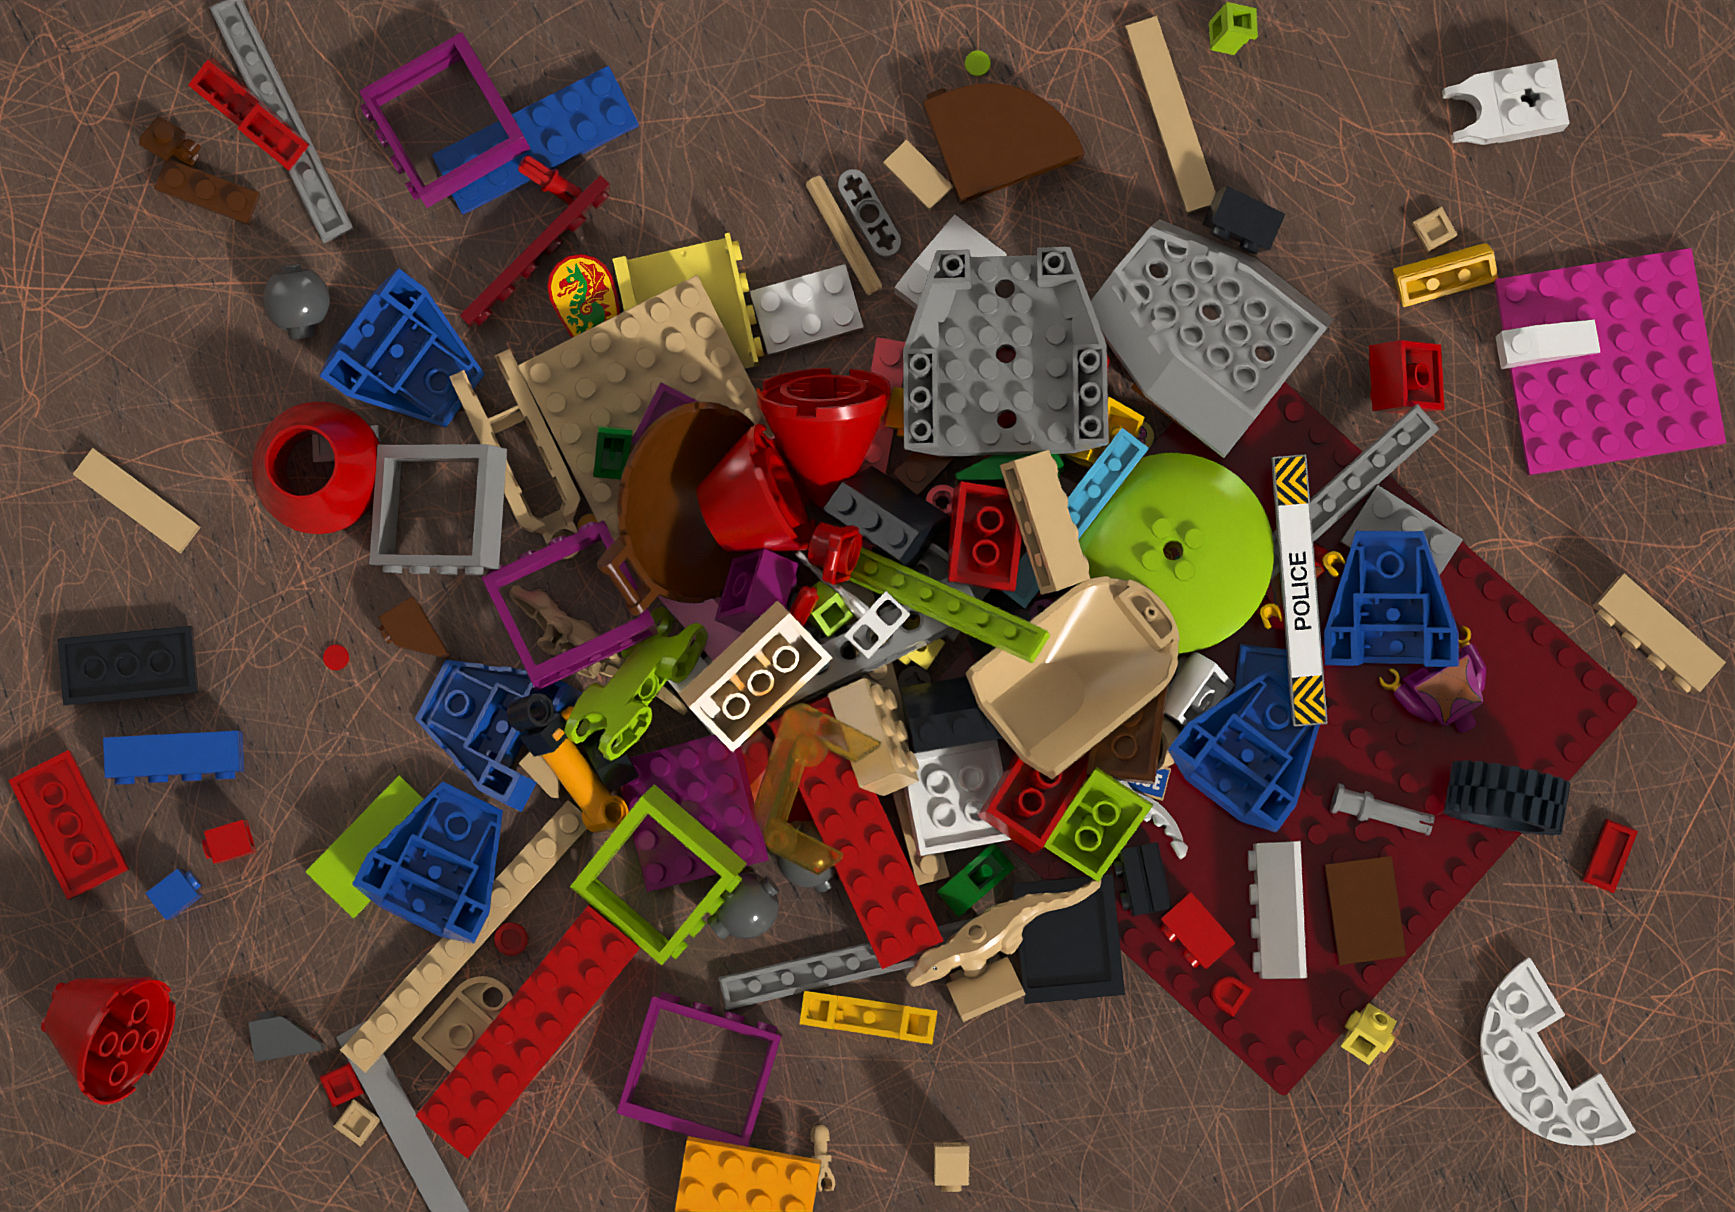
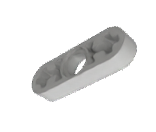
[838,169,901,259]

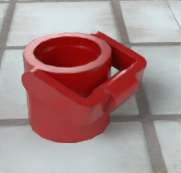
[808,522,862,585]

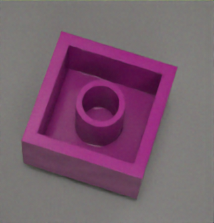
[715,548,798,633]

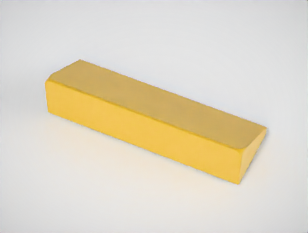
[1393,243,1498,307]

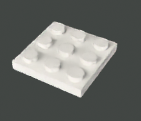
[904,739,1012,857]

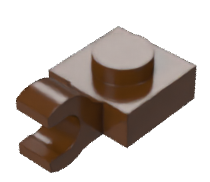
[139,116,201,167]

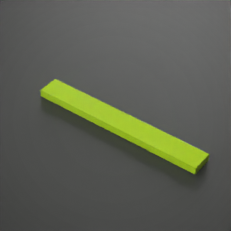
[849,547,1050,664]

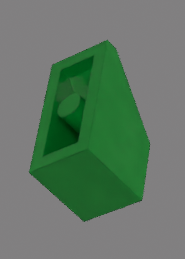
[937,843,1015,917]

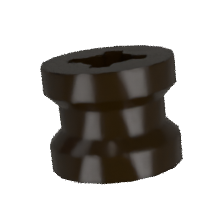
[897,666,931,691]

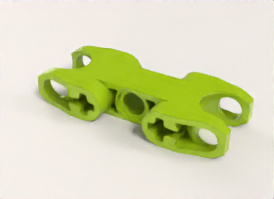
[564,606,708,761]

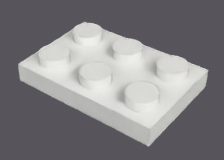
[750,264,864,356]

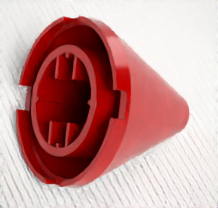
[756,368,891,512]

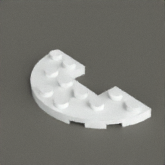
[1480,957,1636,1146]

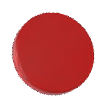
[323,644,349,671]

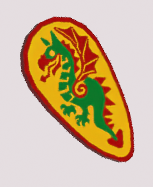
[547,253,620,338]

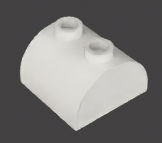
[1164,652,1235,730]

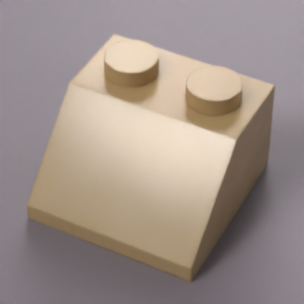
[946,953,1025,1022]

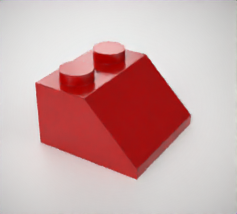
[1368,340,1445,413]

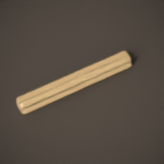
[806,175,882,295]

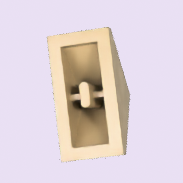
[519,752,561,799]

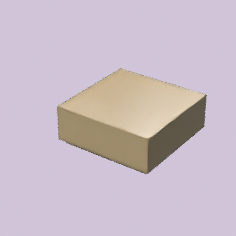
[1412,206,1458,253]
[334,1099,381,1147]

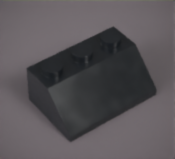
[823,466,950,570]
[899,676,1003,754]

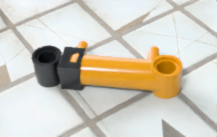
[507,693,629,833]

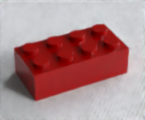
[977,750,1090,853]

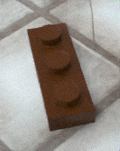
[154,159,260,225]

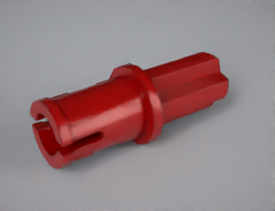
[518,155,582,205]

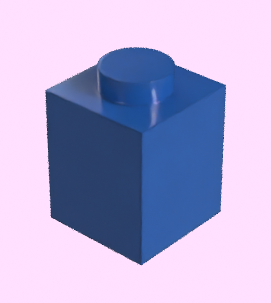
[145,868,203,920]

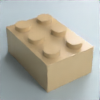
[828,678,919,796]

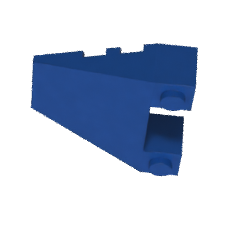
[415,660,583,812]

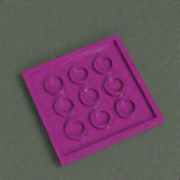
[621,734,769,892]

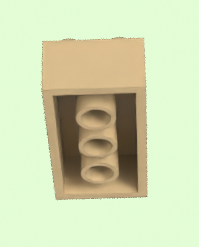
[678,600,832,752]

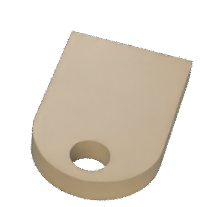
[412,976,513,1073]

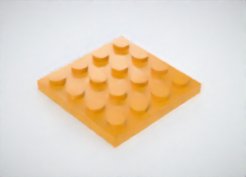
[675,1136,821,1212]

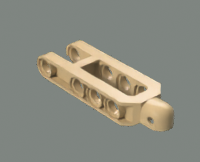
[449,349,581,560]

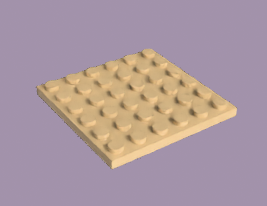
[518,275,773,541]

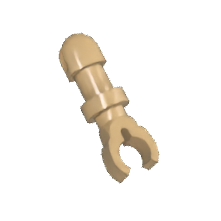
[811,1125,835,1192]

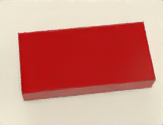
[1581,819,1638,893]

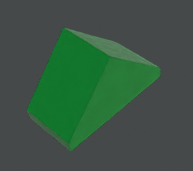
[593,425,632,480]

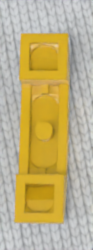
[799,991,937,1044]

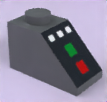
[248,1010,326,1062]

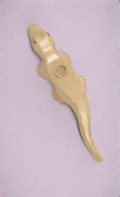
[509,585,688,715]
[906,879,1101,987]

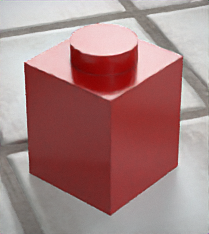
[202,819,257,864]

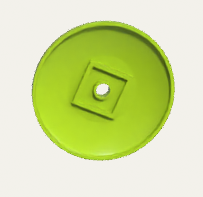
[1077,453,1274,654]

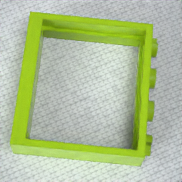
[570,784,747,966]

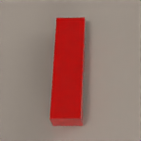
[188,58,311,171]

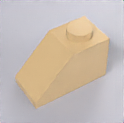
[934,1142,969,1192]

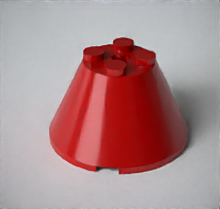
[41,977,176,1105]

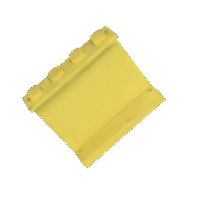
[613,233,764,369]

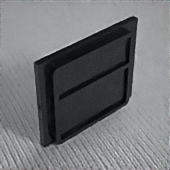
[1012,874,1125,1004]

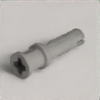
[1330,783,1435,835]

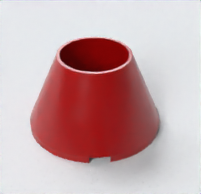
[252,401,381,534]
[697,424,817,552]

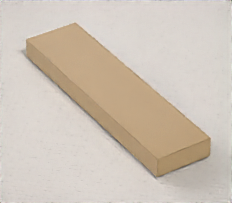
[73,448,201,554]

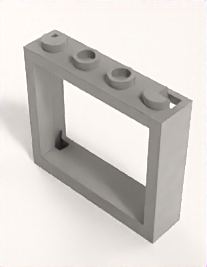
[369,444,507,575]

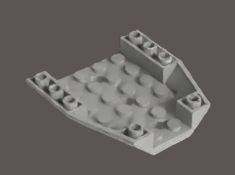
[1091,219,1334,458]
[903,247,1109,456]

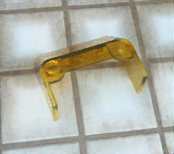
[753,704,881,876]

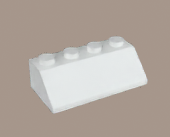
[1248,841,1307,979]

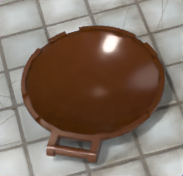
[597,401,755,615]

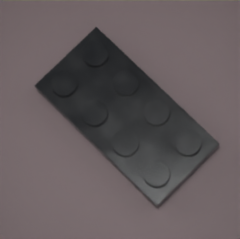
[58,626,199,706]

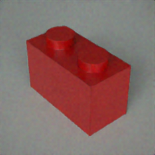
[1159,892,1236,970]

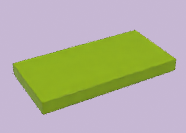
[306,775,424,919]

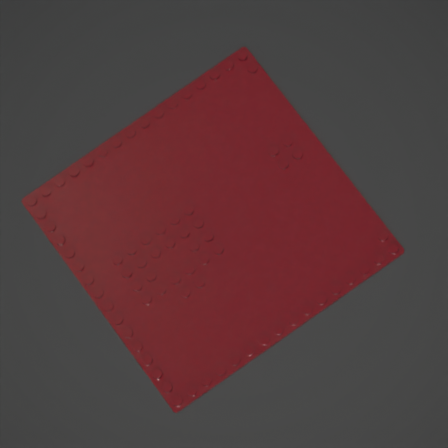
[920,382,1637,1095]

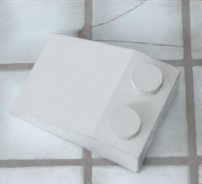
[894,214,1007,310]

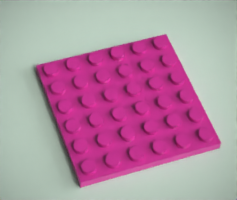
[1494,248,1726,476]

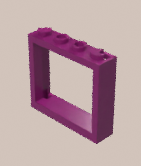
[359,32,530,208]
[481,520,658,691]
[617,992,782,1147]

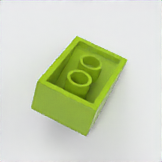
[1044,767,1153,882]

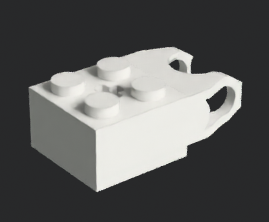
[1442,59,1570,145]

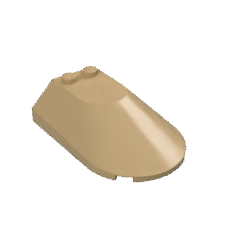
[966,576,1180,779]

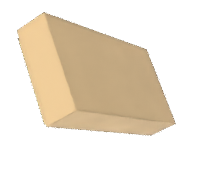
[883,139,953,211]

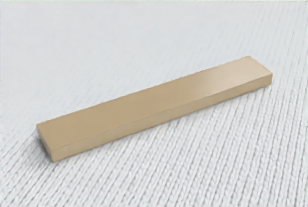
[1125,16,1216,214]

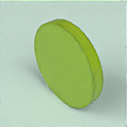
[965,50,990,76]

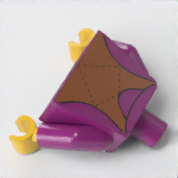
[1380,626,1486,732]

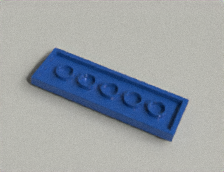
[432,65,639,215]

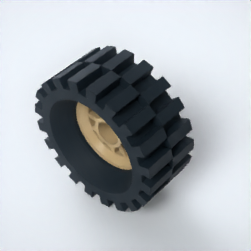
[1443,760,1571,836]

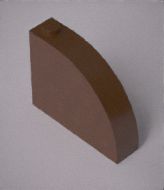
[922,83,1085,205]

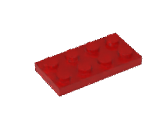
[8,750,130,900]

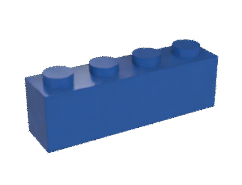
[103,731,244,785]

